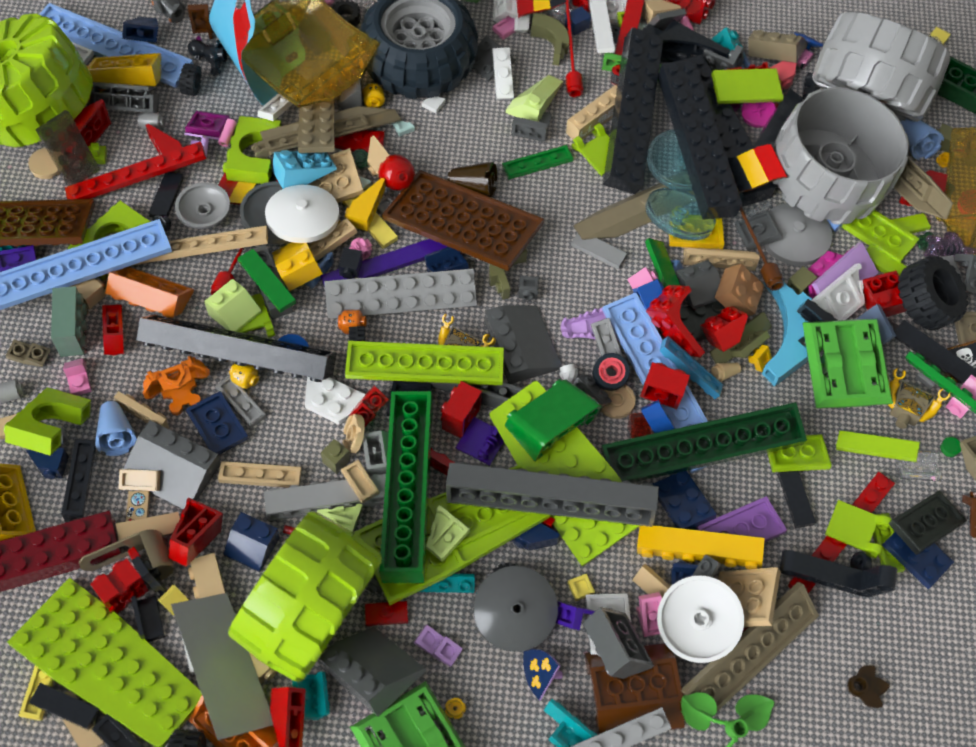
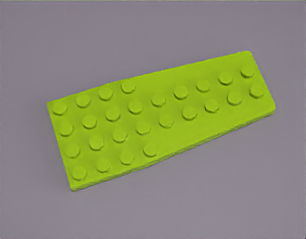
[489,381,640,567]
[354,464,551,605]
[7,578,202,747]

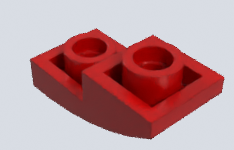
[349,385,389,427]

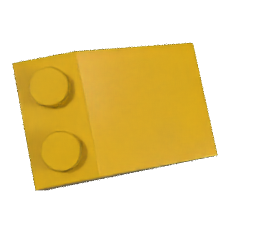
[272,242,323,291]

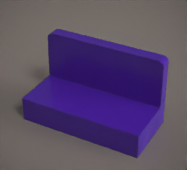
[556,602,595,630]

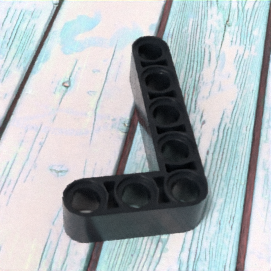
[779,550,897,597]

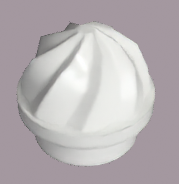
[559,364,578,383]

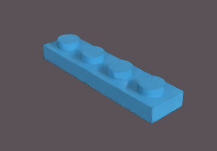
[659,336,723,399]

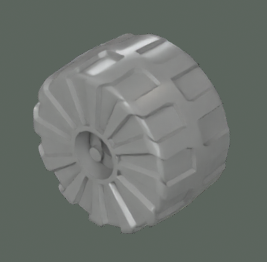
[812,12,950,122]
[772,87,909,224]

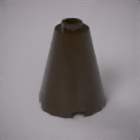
[447,162,498,197]

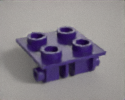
[455,417,504,466]

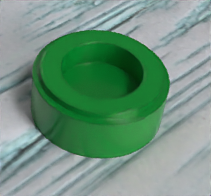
[940,437,961,457]

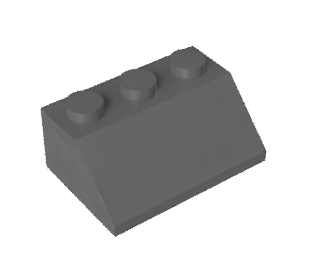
[583,607,654,679]

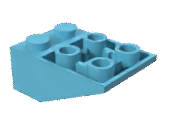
[272,150,337,189]

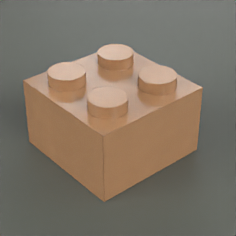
[715,264,765,316]

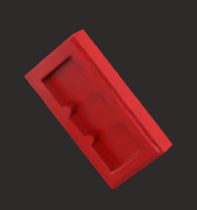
[365,601,408,626]

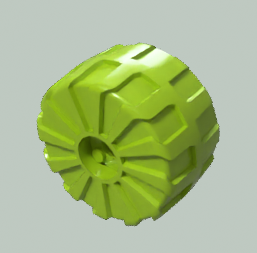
[0,14,93,147]
[228,511,382,682]

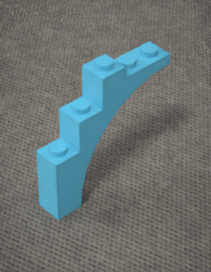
[761,282,812,387]

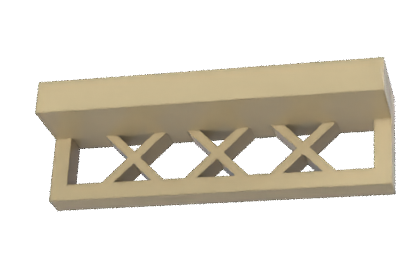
[683,247,760,271]

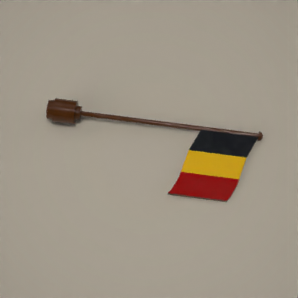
[728,144,788,291]

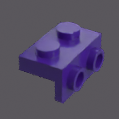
[0,245,37,272]

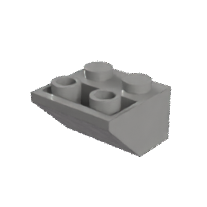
[362,431,389,476]

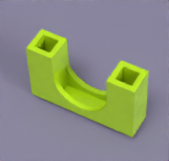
[223,116,281,184]
[68,201,150,281]
[4,387,91,456]

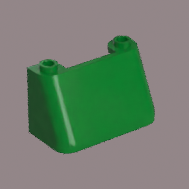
[505,379,601,462]

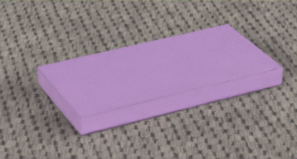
[812,243,879,295]

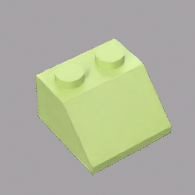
[204,279,261,332]

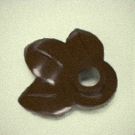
[847,665,890,708]

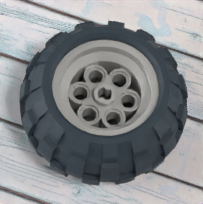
[359,0,478,99]

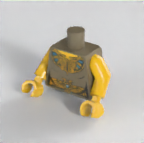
[438,314,496,347]
[888,368,950,429]

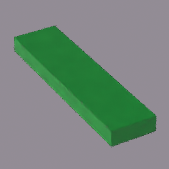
[502,145,573,180]
[645,238,680,288]
[238,249,296,313]

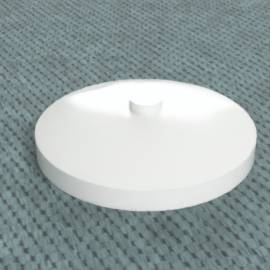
[265,185,339,243]
[657,576,744,663]

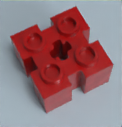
[90,558,149,614]

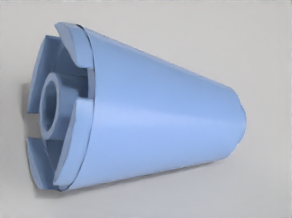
[900,119,944,160]
[95,401,137,456]

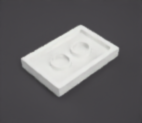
[585,593,631,654]

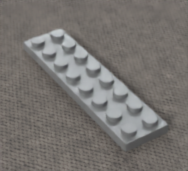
[324,269,477,319]

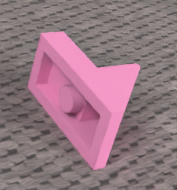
[63,358,92,396]
[636,592,662,637]

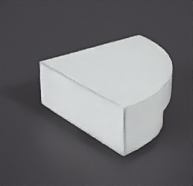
[422,97,445,114]

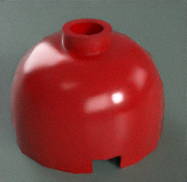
[378,154,415,191]

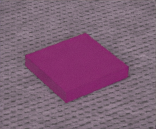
[185,111,230,138]

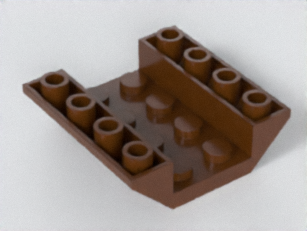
[584,643,685,735]

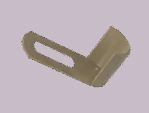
[79,529,175,581]

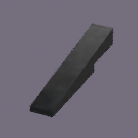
[751,89,803,150]

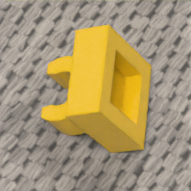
[748,344,772,372]

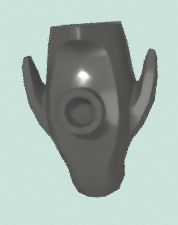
[152,0,186,23]

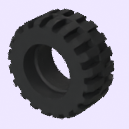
[898,256,968,330]

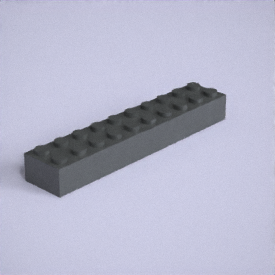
[446,462,659,527]

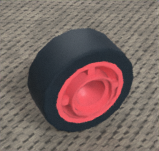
[592,353,630,391]

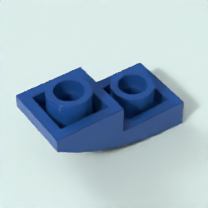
[641,399,676,433]

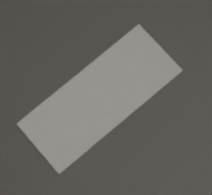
[171,593,273,740]

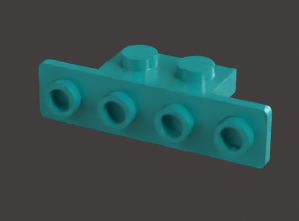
[419,574,475,593]
[544,699,598,747]

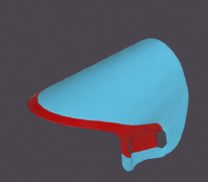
[209,0,306,106]

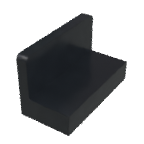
[131,595,165,642]

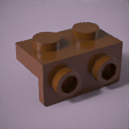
[188,4,214,39]

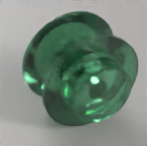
[352,149,368,168]
[917,232,937,252]

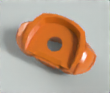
[143,355,210,416]

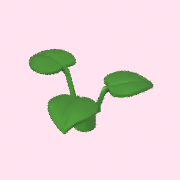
[681,692,775,747]

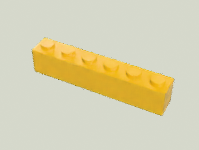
[637,525,765,569]

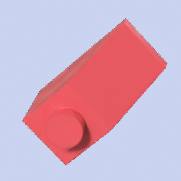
[770,61,796,90]

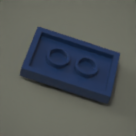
[185,391,249,455]
[651,471,717,530]
[882,532,954,589]

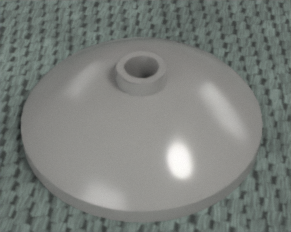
[175,182,230,229]

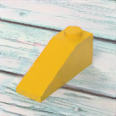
[345,178,385,231]

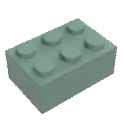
[51,286,88,357]

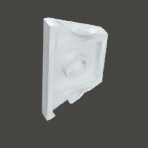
[811,263,865,320]
[305,377,366,424]

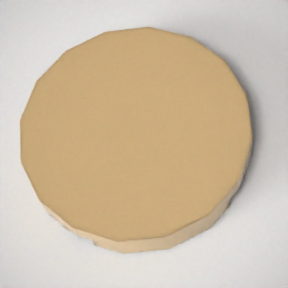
[28,147,66,179]
[601,384,636,419]
[342,414,365,454]

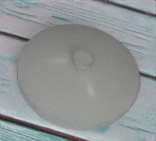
[764,203,833,266]

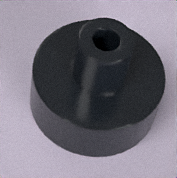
[152,214,171,232]
[850,551,872,571]

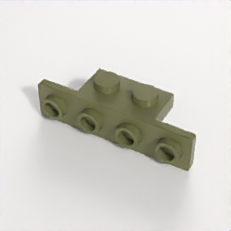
[709,312,772,364]

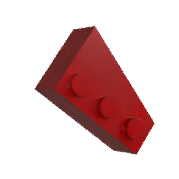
[169,497,223,567]

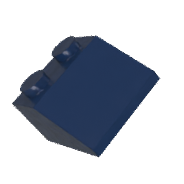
[223,512,280,572]

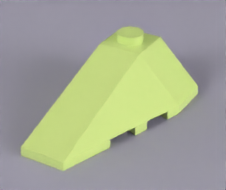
[505,75,564,121]

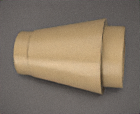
[711,362,741,382]

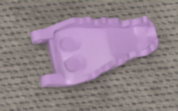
[561,308,619,342]

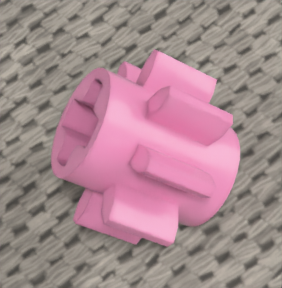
[349,237,373,260]

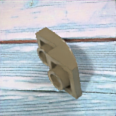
[6,339,51,367]

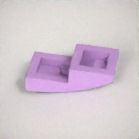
[413,625,462,667]

